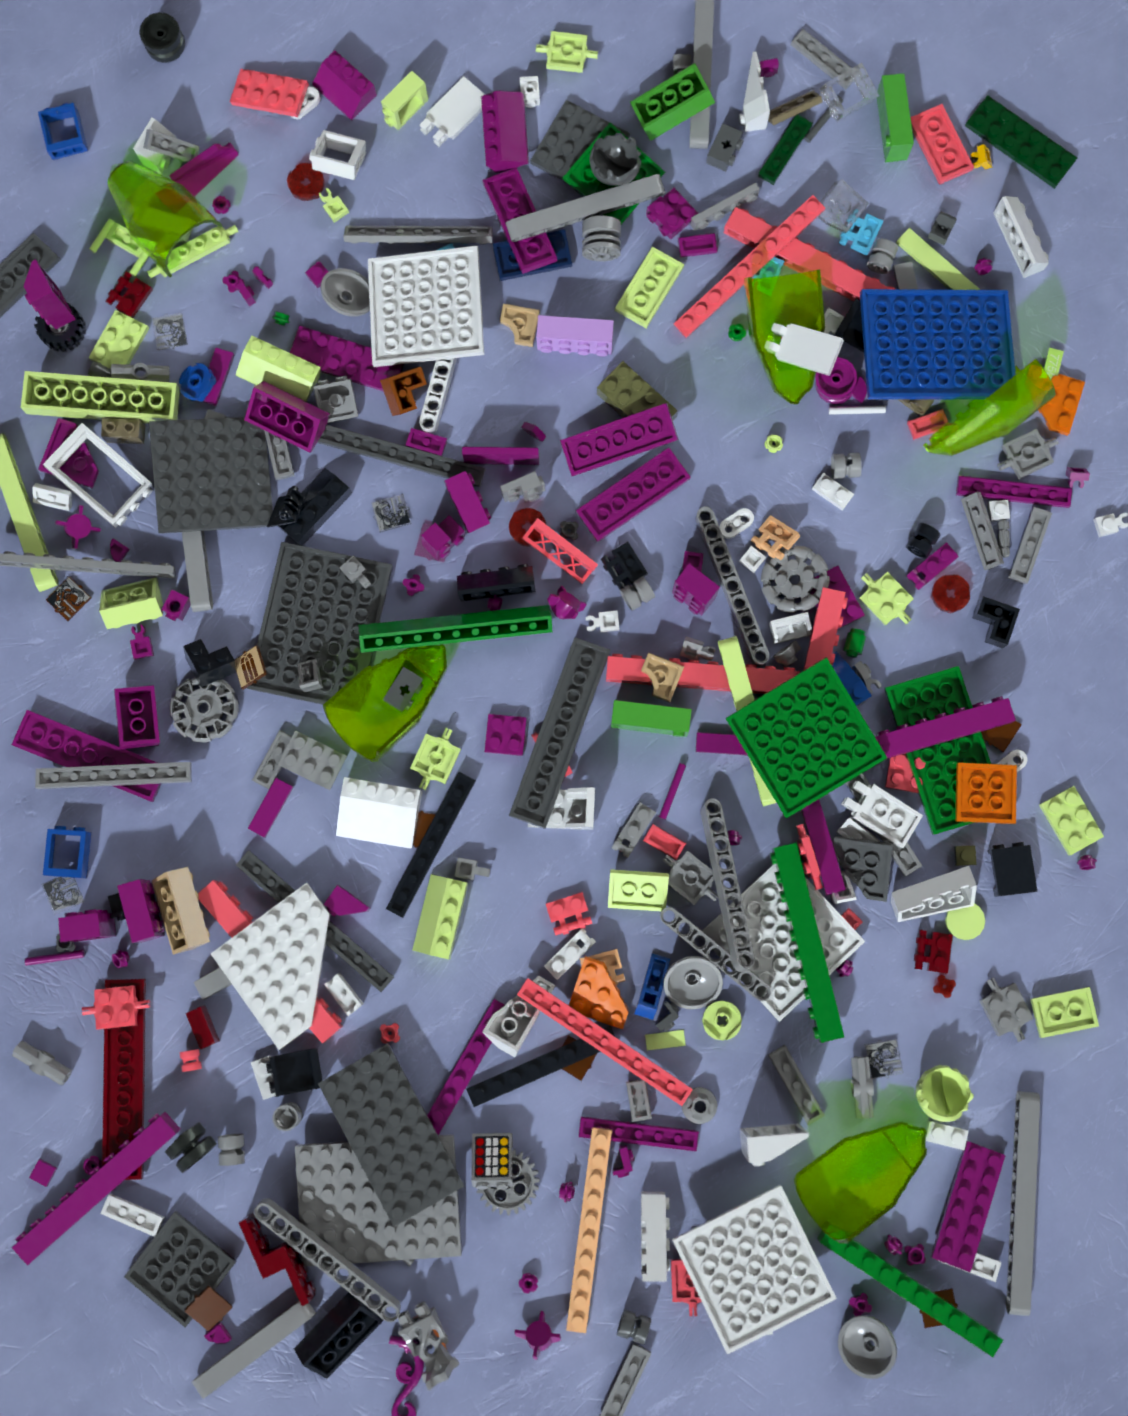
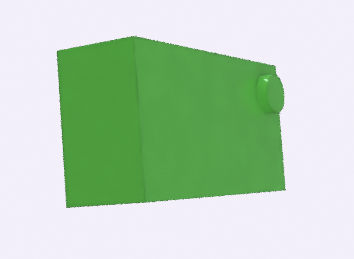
[630,63,715,141]
[876,73,914,162]
[611,700,692,737]

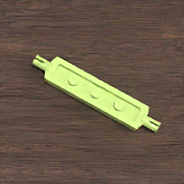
[147,225,239,278]

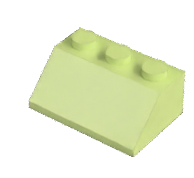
[99,577,163,629]

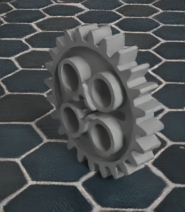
[476,1149,540,1215]

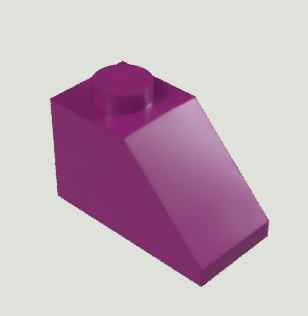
[324,885,371,917]

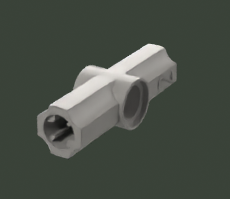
[111,363,170,382]
[12,1041,72,1086]
[851,1056,874,1119]

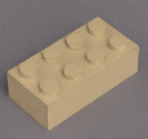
[151,867,210,955]

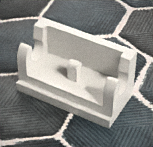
[769,612,812,644]
[324,973,364,1016]

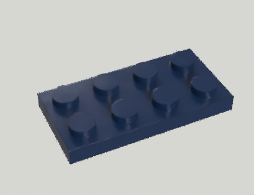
[493,229,572,281]

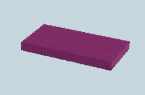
[462,446,540,465]

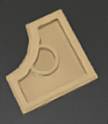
[500,304,540,347]
[641,652,684,703]

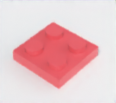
[885,753,926,794]

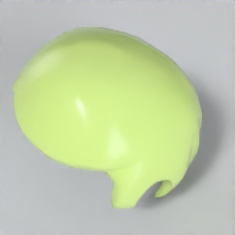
[916,1065,974,1122]

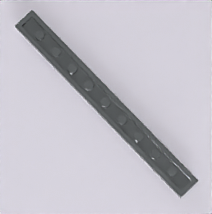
[317,425,486,488]
[236,850,394,992]

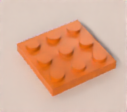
[955,763,1017,824]

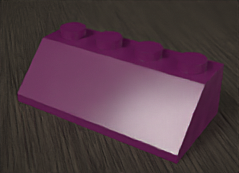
[481,91,529,174]
[23,259,75,329]
[244,381,330,453]

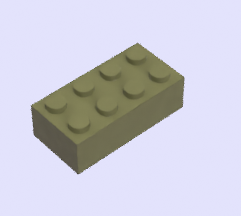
[597,361,678,421]

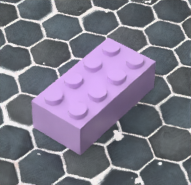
[536,315,614,357]

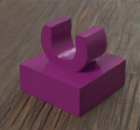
[1066,467,1090,488]

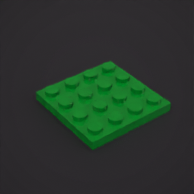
[562,122,665,225]

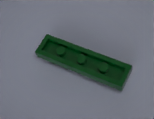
[758,114,813,185]

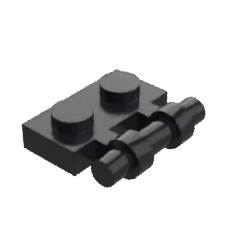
[601,542,648,590]

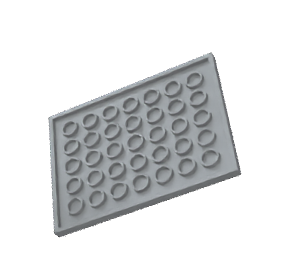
[295,1134,462,1266]

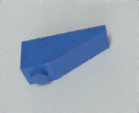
[832,651,872,707]
[634,953,671,1020]

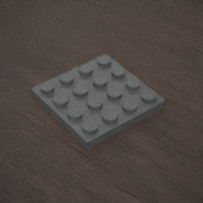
[530,100,630,182]
[124,1211,237,1328]

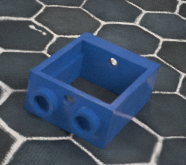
[38,103,88,160]
[43,826,92,879]

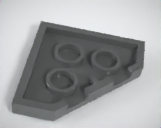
[833,836,893,902]

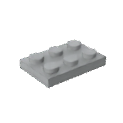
[278,730,347,790]

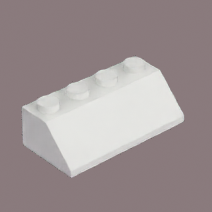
[993,196,1049,278]

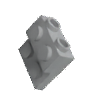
[313,376,359,423]
[500,471,546,502]

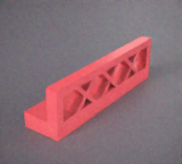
[522,518,598,584]

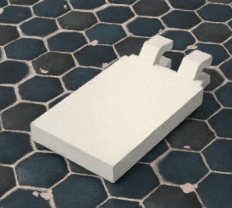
[420,76,485,147]
[764,323,844,376]
[841,781,923,848]

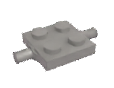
[997,429,1059,480]
[662,851,718,905]
[979,977,1034,1042]

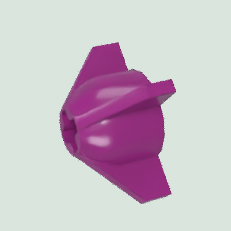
[55,505,101,549]
[547,586,587,620]
[514,1311,561,1360]

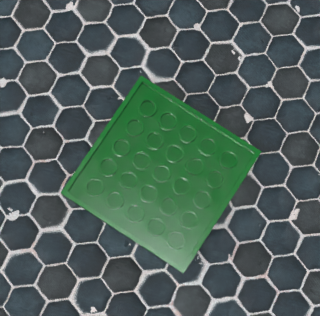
[725,657,887,818]

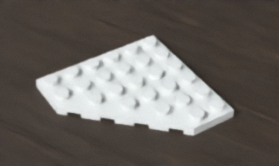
[211,883,330,1050]

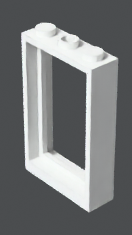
[43,423,153,528]

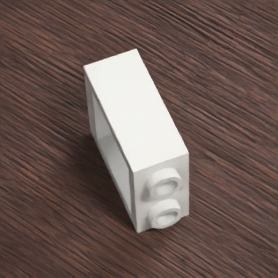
[310,130,366,180]

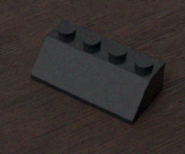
[278,468,352,546]
[457,564,536,602]
[294,1292,384,1379]

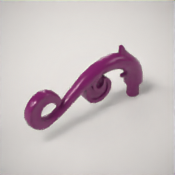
[389,1336,424,1416]

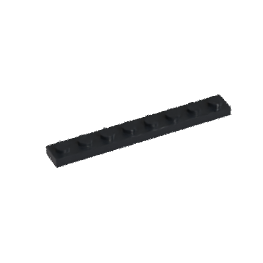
[386,772,476,918]
[466,1025,615,1107]

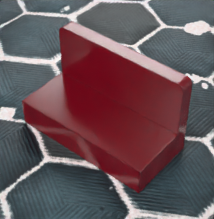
[186,1005,220,1050]

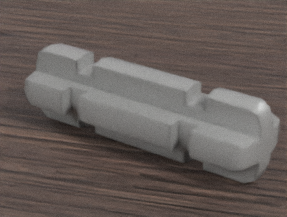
[998,520,1010,558]

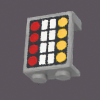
[471,1133,513,1190]

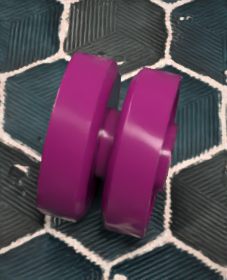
[815,357,857,404]

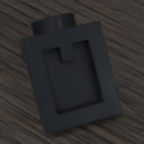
[107,893,126,921]

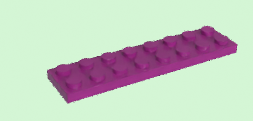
[11,710,161,802]

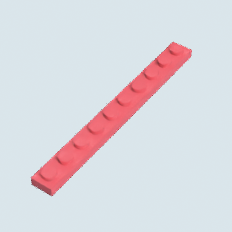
[674,195,826,338]
[517,978,693,1106]

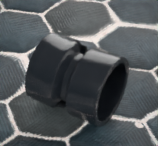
[906,523,941,558]

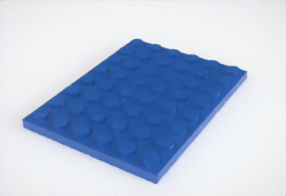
[860,289,1018,399]

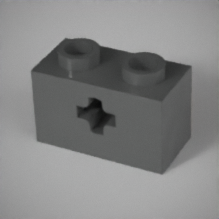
[706,123,744,172]
[383,667,424,712]

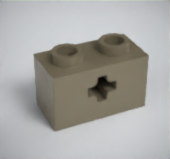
[101,418,145,444]

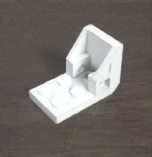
[528,787,595,830]

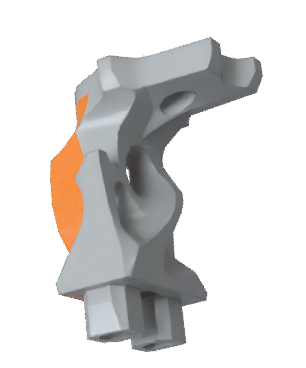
[398,1301,459,1390]

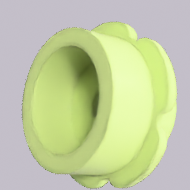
[764,435,783,453]

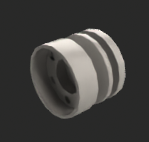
[582,216,621,261]

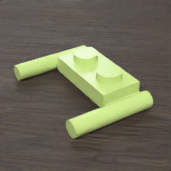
[89,218,155,276]

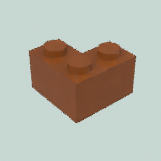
[380,366,427,416]

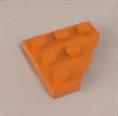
[1024,365,1085,436]
[569,956,629,1030]

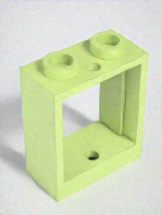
[381,71,428,130]

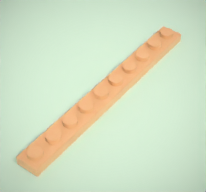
[566,1127,612,1333]

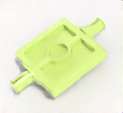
[536,31,598,73]
[859,572,914,626]
[410,728,461,790]

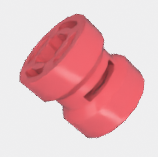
[179,1049,202,1072]

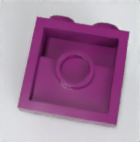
[646,188,699,240]

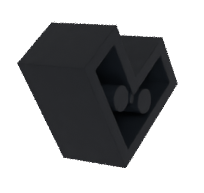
[972,596,1020,649]
[183,639,236,687]

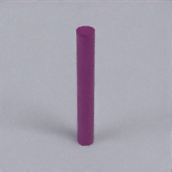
[659,763,686,820]
[25,950,85,966]

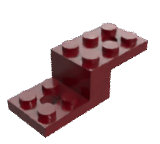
[238,1213,316,1306]

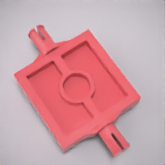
[796,824,823,890]
[82,985,150,1030]
[671,1259,702,1316]

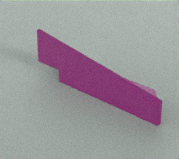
[158,142,239,214]

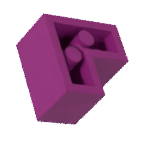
[421,515,465,561]

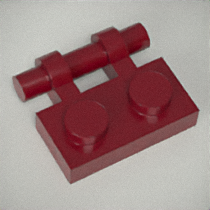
[105,271,153,318]
[913,930,953,974]

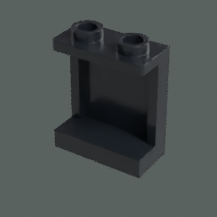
[835,299,864,353]
[987,842,1038,897]
[266,1048,323,1097]

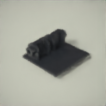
[267,486,308,528]

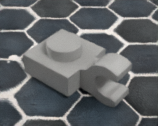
[339,555,371,589]
[680,636,716,661]
[852,661,881,693]
[454,857,490,880]

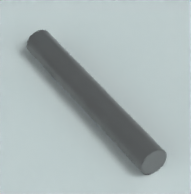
[804,96,843,143]

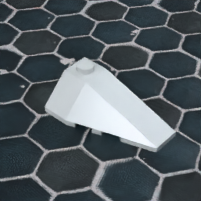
[739,52,770,132]
[482,976,556,1057]

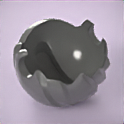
[590,133,641,185]

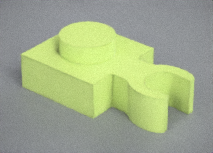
[319,188,349,223]

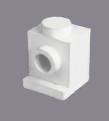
[520,76,540,108]

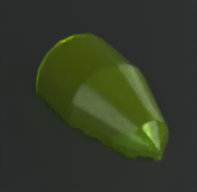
[107,161,223,278]
[744,269,825,405]
[923,359,1056,456]
[323,644,447,762]
[794,1121,927,1243]

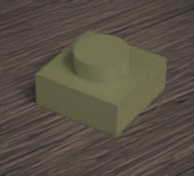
[954,845,977,866]

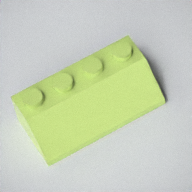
[236,335,321,402]
[412,874,468,959]

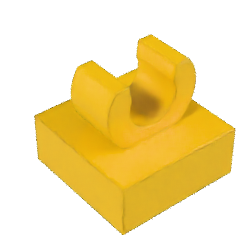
[970,144,992,170]

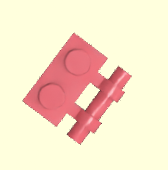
[546,892,593,936]

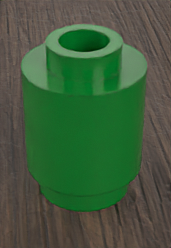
[843,628,866,658]

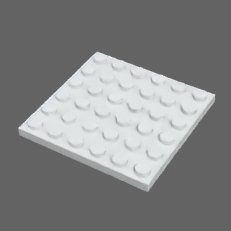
[368,246,484,367]
[700,864,865,1022]
[672,1185,837,1355]

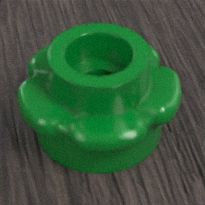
[272,311,290,326]
[728,323,746,342]

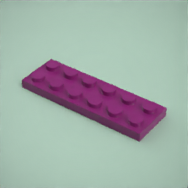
[482,168,557,274]
[290,325,404,392]
[560,403,679,476]
[576,448,691,542]
[931,1141,1006,1273]

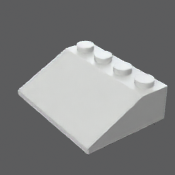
[336,777,422,849]
[740,1124,809,1166]

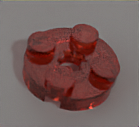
[287,163,325,201]
[509,508,546,547]
[930,574,970,613]

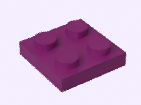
[484,714,527,756]

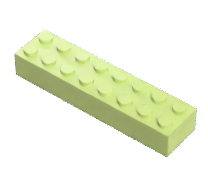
[21,371,180,424]

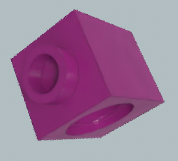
[161,590,191,621]

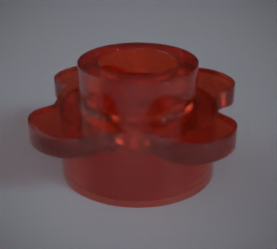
[933,975,956,998]

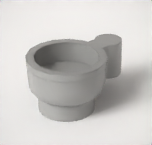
[773,640,802,668]

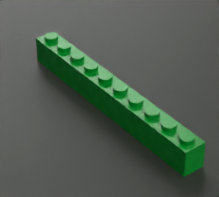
[358,605,553,653]
[770,843,845,1043]
[817,1222,1003,1358]

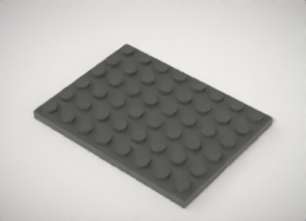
[247,542,393,712]

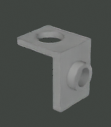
[673,54,692,76]

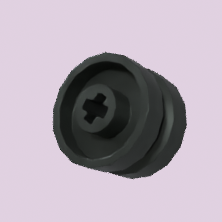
[139,12,185,63]
[165,1122,217,1173]

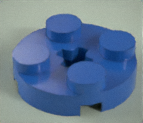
[179,363,216,402]

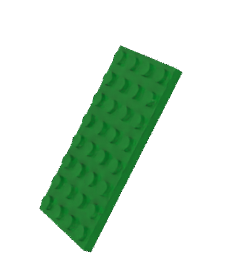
[884,666,991,835]

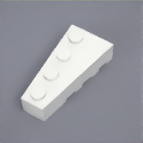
[891,866,977,922]
[641,1192,670,1282]

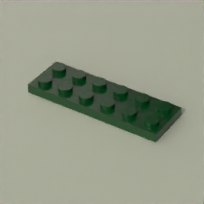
[965,95,1078,189]

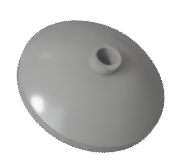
[320,268,370,316]
[663,956,723,1009]
[838,1315,897,1379]

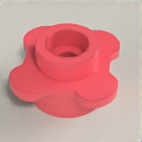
[380,1023,400,1044]

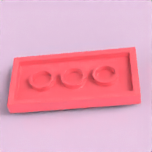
[230,69,309,117]
[910,104,974,185]

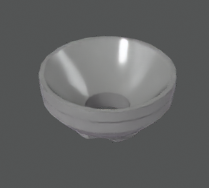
[682,1087,718,1124]

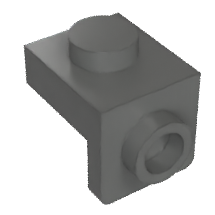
[927,211,957,245]
[655,1001,679,1032]

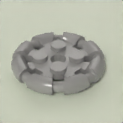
[761,546,829,613]
[170,677,239,743]

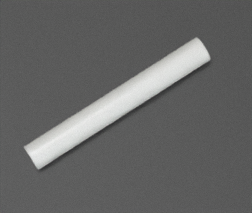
[828,406,886,414]

